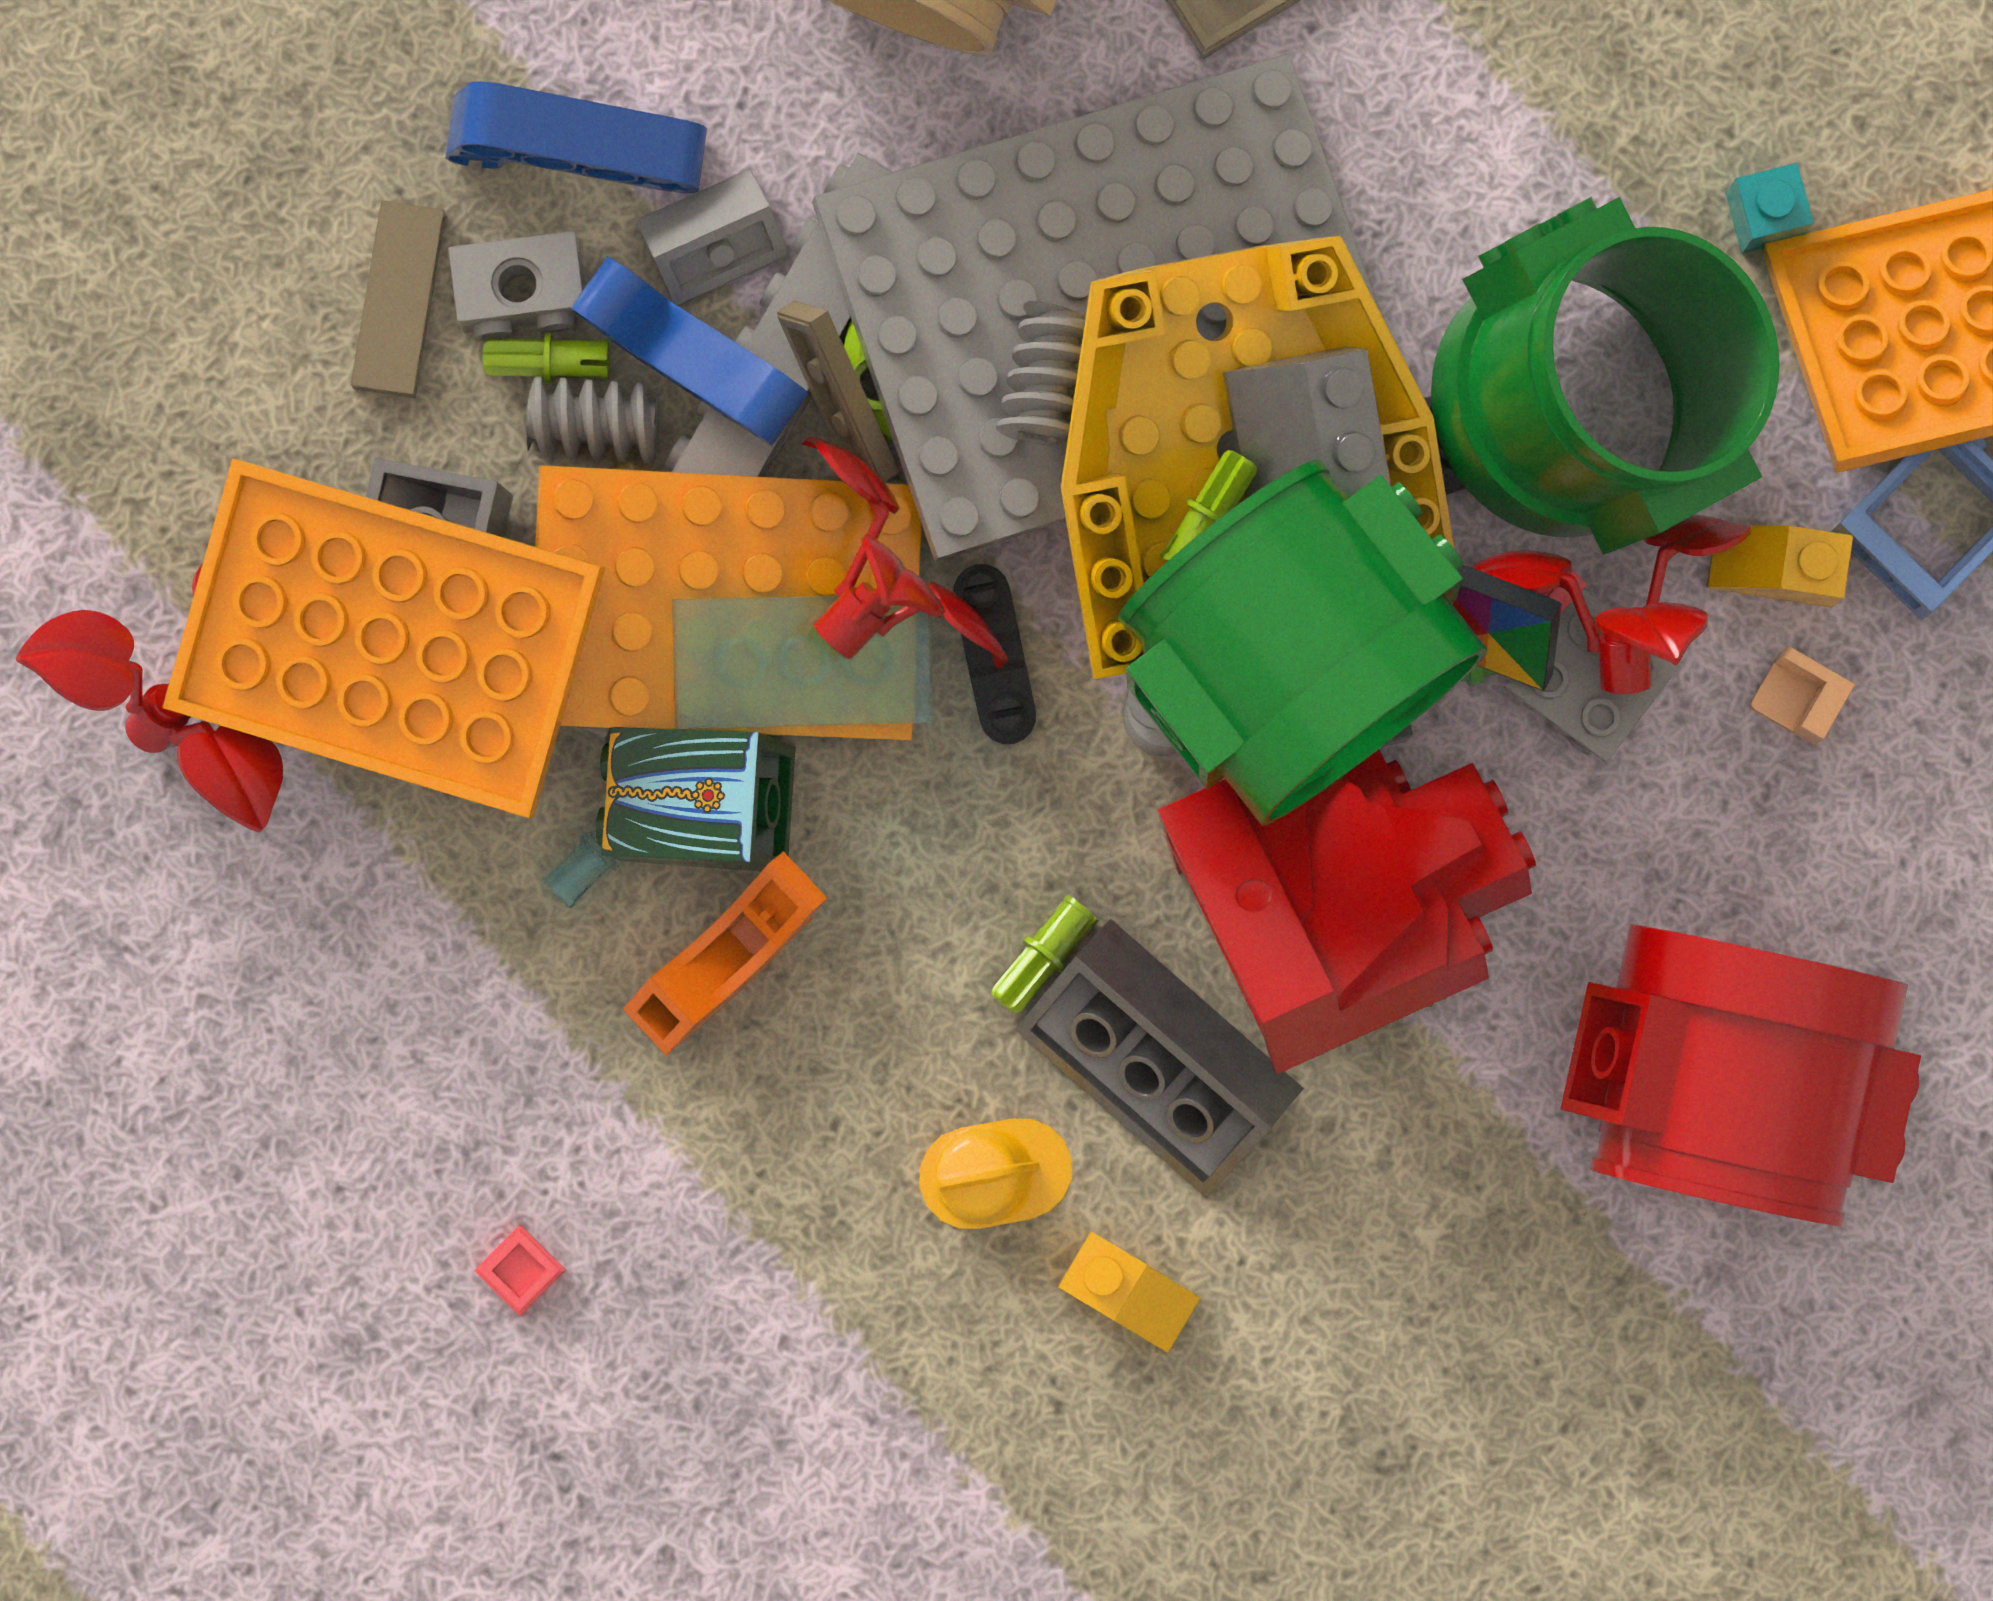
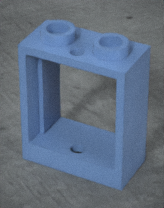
[1830,438,1993,620]

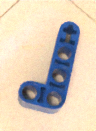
[445,81,707,194]
[570,256,809,446]

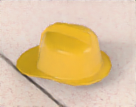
[919,1118,1072,1229]

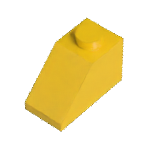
[1707,525,1853,608]
[1057,1231,1200,1353]

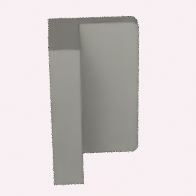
[637,170,790,305]

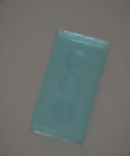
[672,596,933,729]

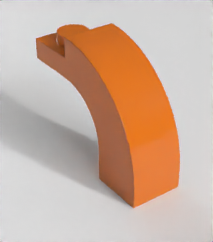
[623,851,828,1056]

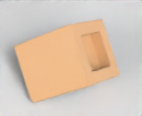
[1750,646,1855,745]

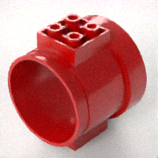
[1560,924,1921,1227]

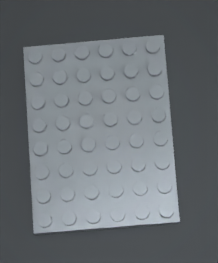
[812,53,1379,562]

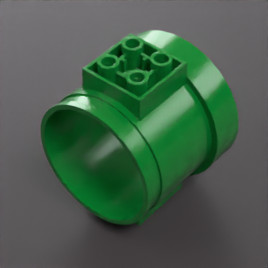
[1431,197,1780,555]
[1118,459,1488,826]

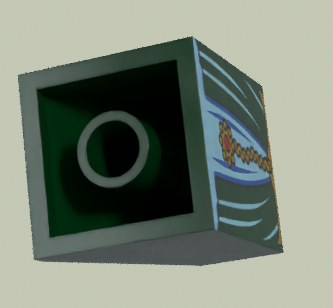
[596,727,796,872]

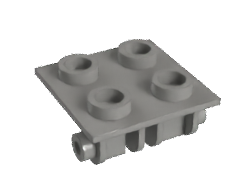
[1504,588,1684,764]

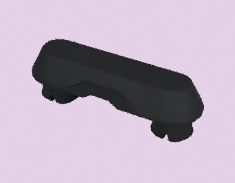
[953,564,1036,744]

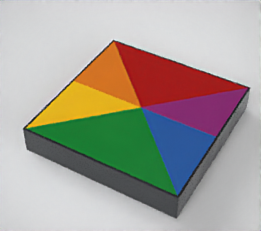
[1452,565,1562,691]

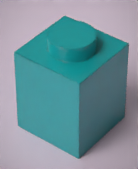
[1725,163,1814,254]

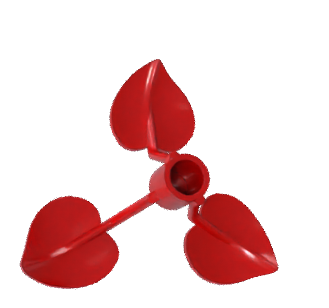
[801,436,1009,669]
[1471,515,1751,694]
[16,563,283,833]

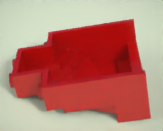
[1157,750,1536,1074]

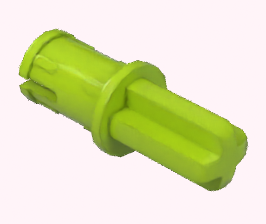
[482,333,610,383]
[1160,450,1257,561]
[991,895,1098,1013]

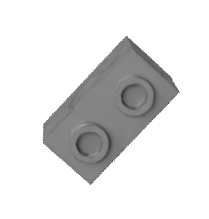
[448,231,585,340]

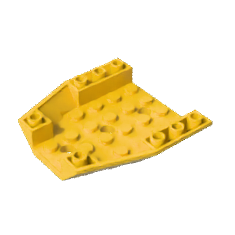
[1061,236,1454,679]

